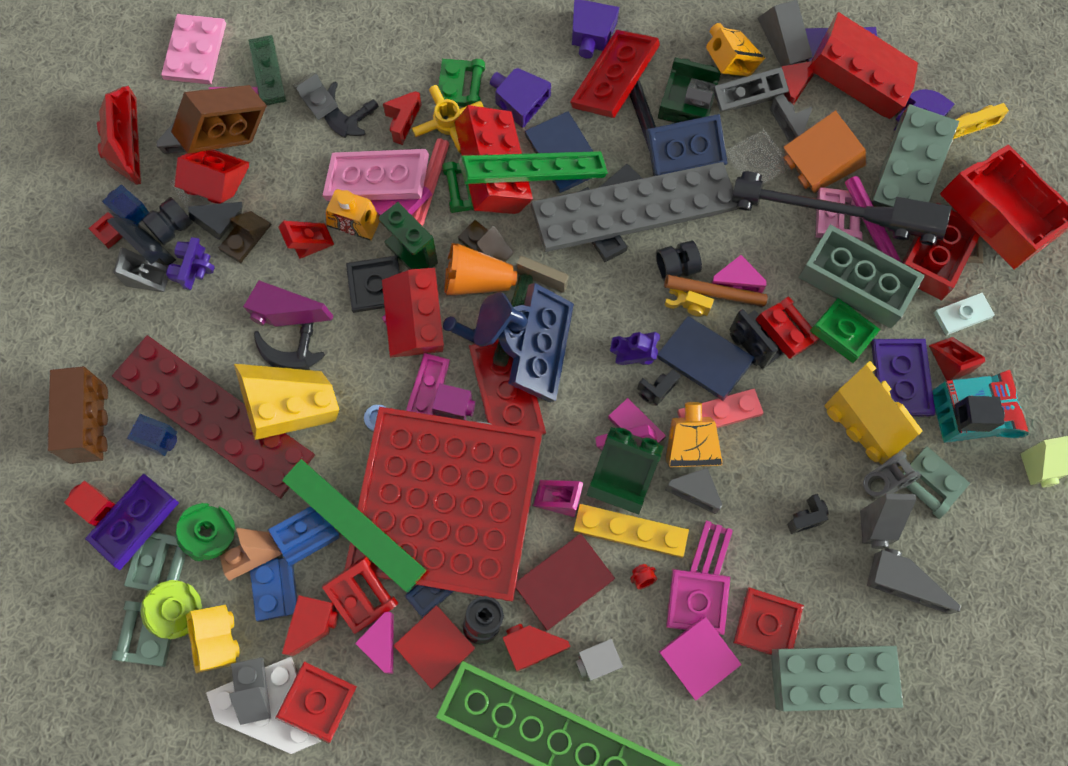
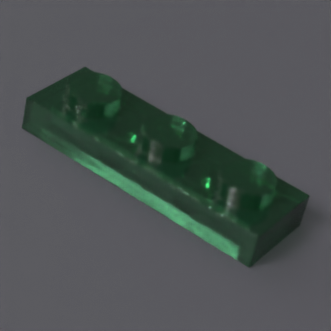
[248,35,287,105]

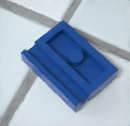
[268,506,340,567]
[250,558,297,622]

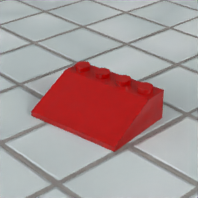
[808,12,918,119]

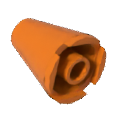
[444,243,517,296]

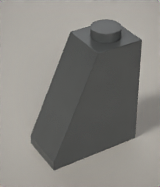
[757,0,813,66]

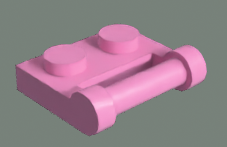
[815,187,863,241]

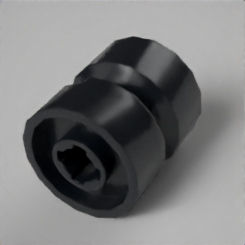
[141,197,193,245]
[656,240,702,281]
[462,596,504,645]

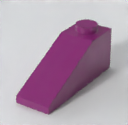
[243,280,334,327]

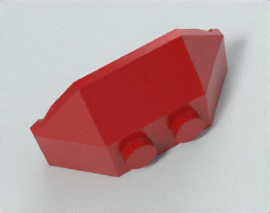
[97,85,141,185]

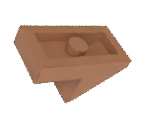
[220,528,282,581]

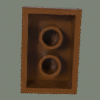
[171,85,267,153]
[48,366,108,464]

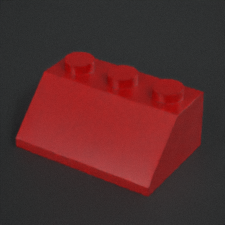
[382,268,444,358]

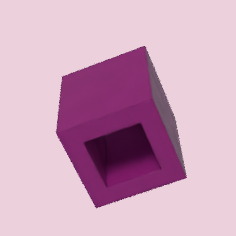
[432,383,476,420]

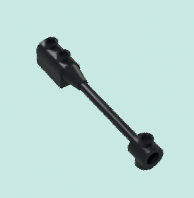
[732,171,952,245]

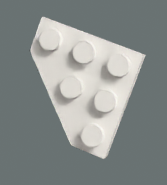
[206,657,321,754]

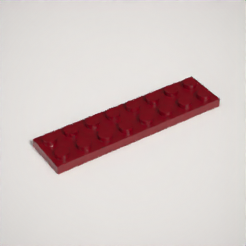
[112,335,315,499]

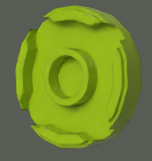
[140,580,202,639]

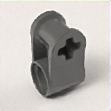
[863,452,921,499]

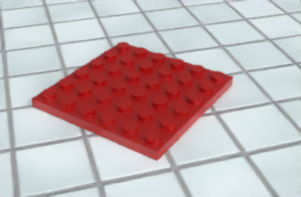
[344,406,542,602]

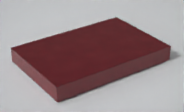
[516,533,616,631]

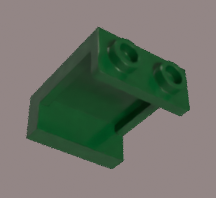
[658,57,721,123]
[379,202,438,270]
[586,427,664,515]

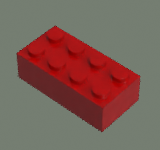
[454,105,533,214]

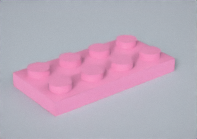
[322,149,429,201]

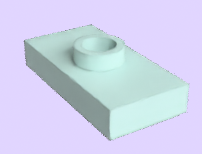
[934,293,995,335]

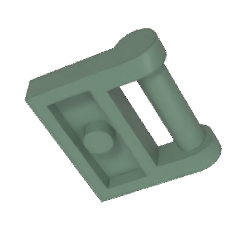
[902,446,970,519]
[124,532,186,591]
[111,601,171,667]

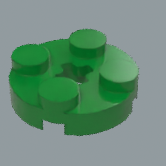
[175,503,235,561]

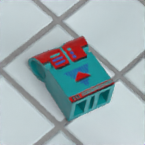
[933,370,1029,443]

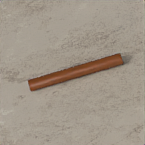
[664,275,768,307]

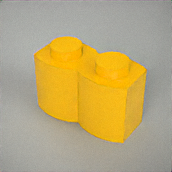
[186,605,240,673]

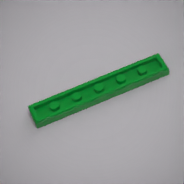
[459,151,608,184]
[282,459,427,593]

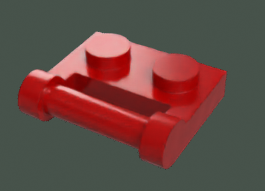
[756,296,820,359]
[322,556,398,634]

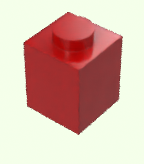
[64,481,115,526]

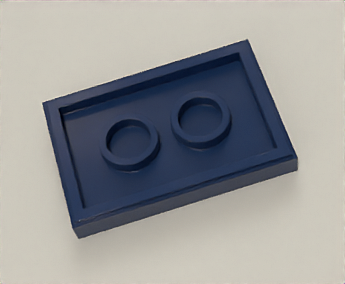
[525,111,593,193]
[646,114,728,176]
[657,316,755,401]

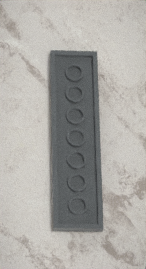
[531,162,737,252]

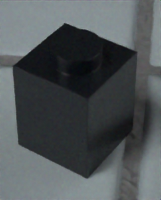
[954,396,1005,432]

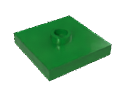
[810,298,881,363]

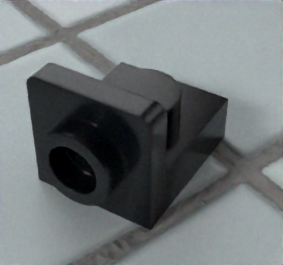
[637,369,681,406]
[787,494,829,534]

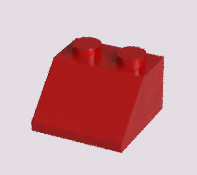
[174,150,250,204]

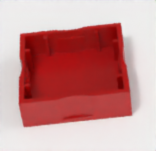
[940,144,1068,270]

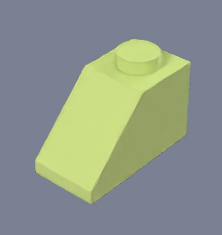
[1021,436,1068,488]

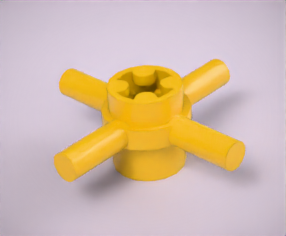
[412,85,483,153]

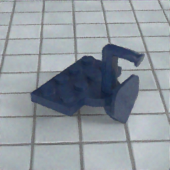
[443,283,574,402]

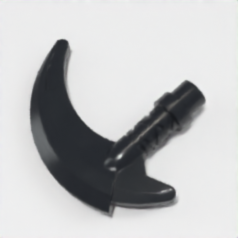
[324,82,379,138]
[254,323,325,370]

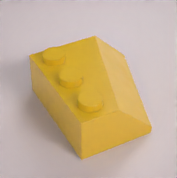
[824,361,923,465]
[234,364,339,440]

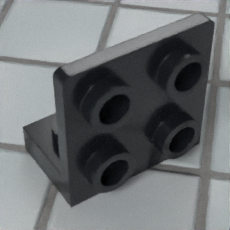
[729,309,784,370]

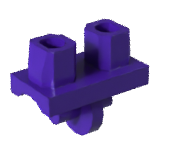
[166,237,215,290]
[610,332,660,365]

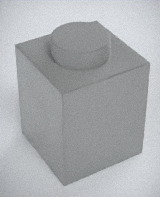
[575,639,623,682]

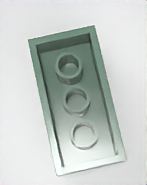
[870,104,959,207]
[798,224,925,329]
[771,646,903,711]

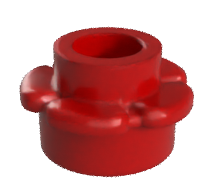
[630,564,657,589]

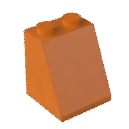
[783,110,866,193]

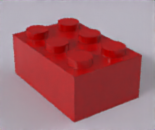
[902,203,980,301]

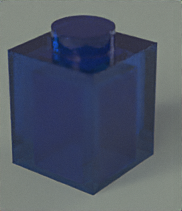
[102,184,149,224]
[127,414,177,456]

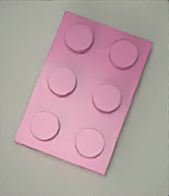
[161,14,226,85]

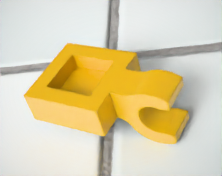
[664,289,714,317]

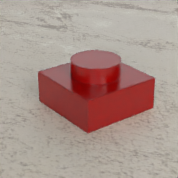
[88,212,123,249]

